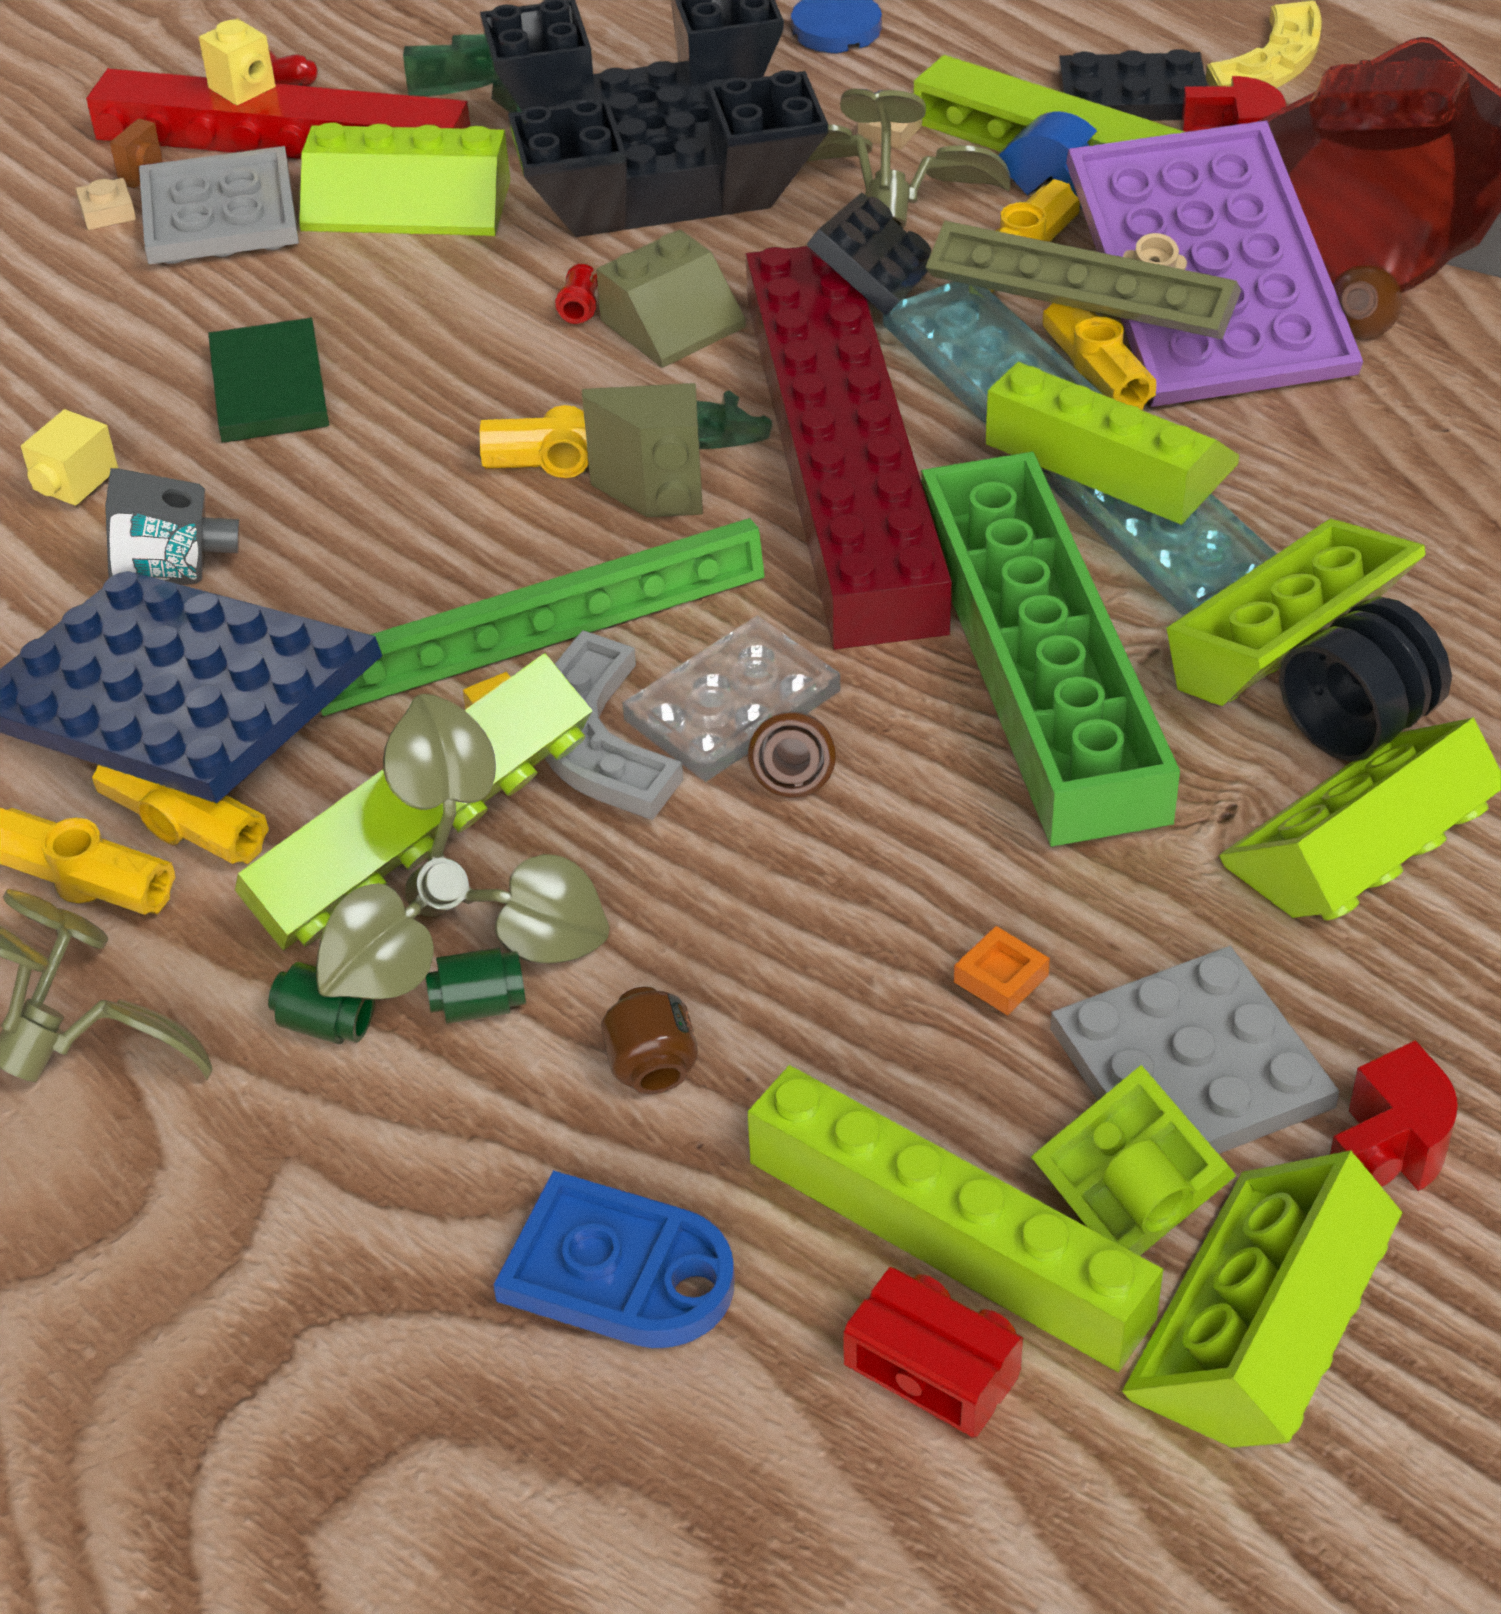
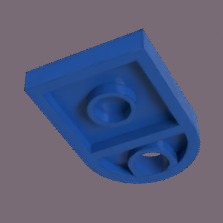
[493,1170,735,1348]

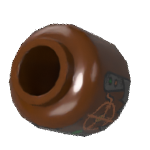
[601,987,698,1094]

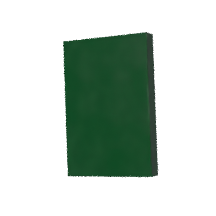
[208,317,330,442]

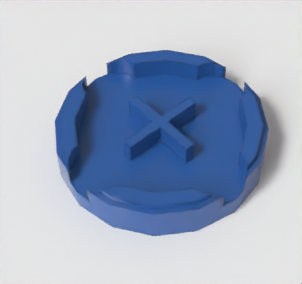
[791,0,882,53]

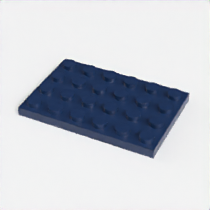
[0,571,382,803]

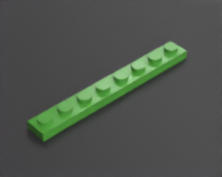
[320,518,765,716]

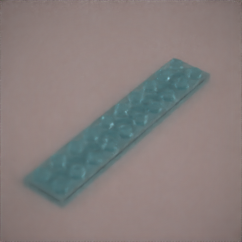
[883,281,1277,616]

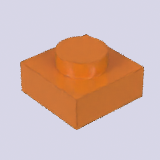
[954,926,1050,1016]

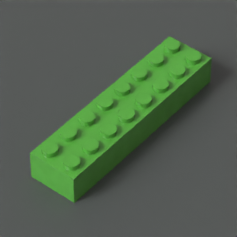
[921,452,1180,847]

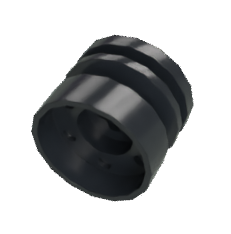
[1279,596,1452,762]

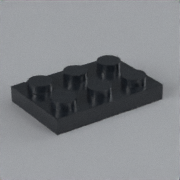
[1058,49,1207,121]
[806,192,932,316]

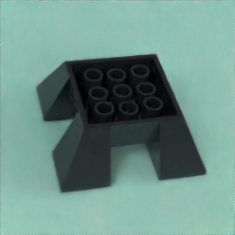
[480,0,828,237]

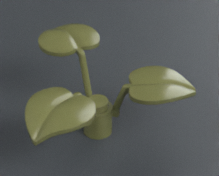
[806,89,1011,228]
[316,694,610,1000]
[0,889,212,1082]

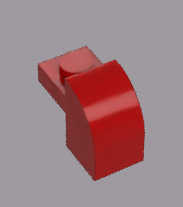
[1181,76,1288,132]
[1330,1040,1458,1191]

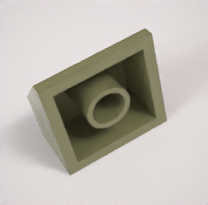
[596,229,746,368]
[582,383,703,517]

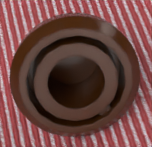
[1332,265,1402,340]
[748,711,836,798]

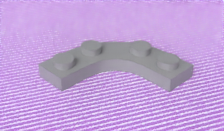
[545,630,683,820]

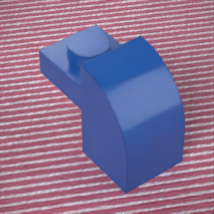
[998,111,1097,211]

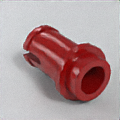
[555,264,598,324]

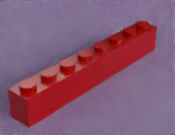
[86,68,471,159]

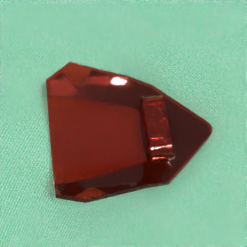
[1257,37,1501,293]

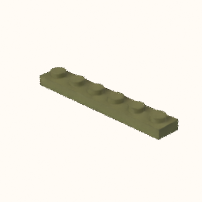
[926,220,1241,340]

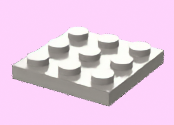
[139,146,299,264]
[1050,945,1339,1154]

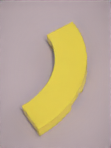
[1206,1,1322,88]

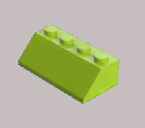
[299,123,511,236]
[986,362,1239,525]
[1166,518,1426,706]
[1218,717,1501,920]
[1122,1150,1403,1448]

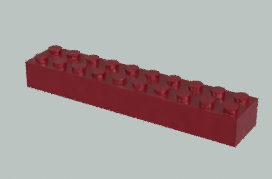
[746,246,952,650]

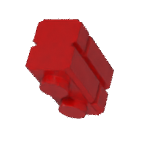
[843,1267,1023,1438]

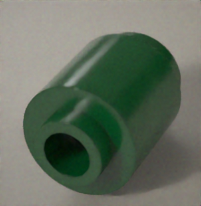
[425,947,526,1024]
[268,962,375,1045]

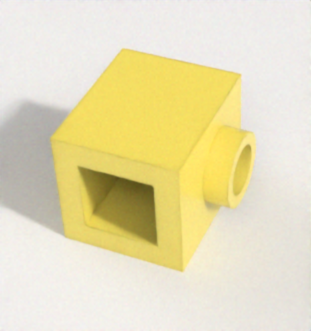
[199,18,276,105]
[21,409,118,506]

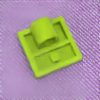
[1031,1065,1236,1256]

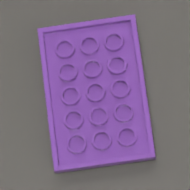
[1066,121,1363,407]

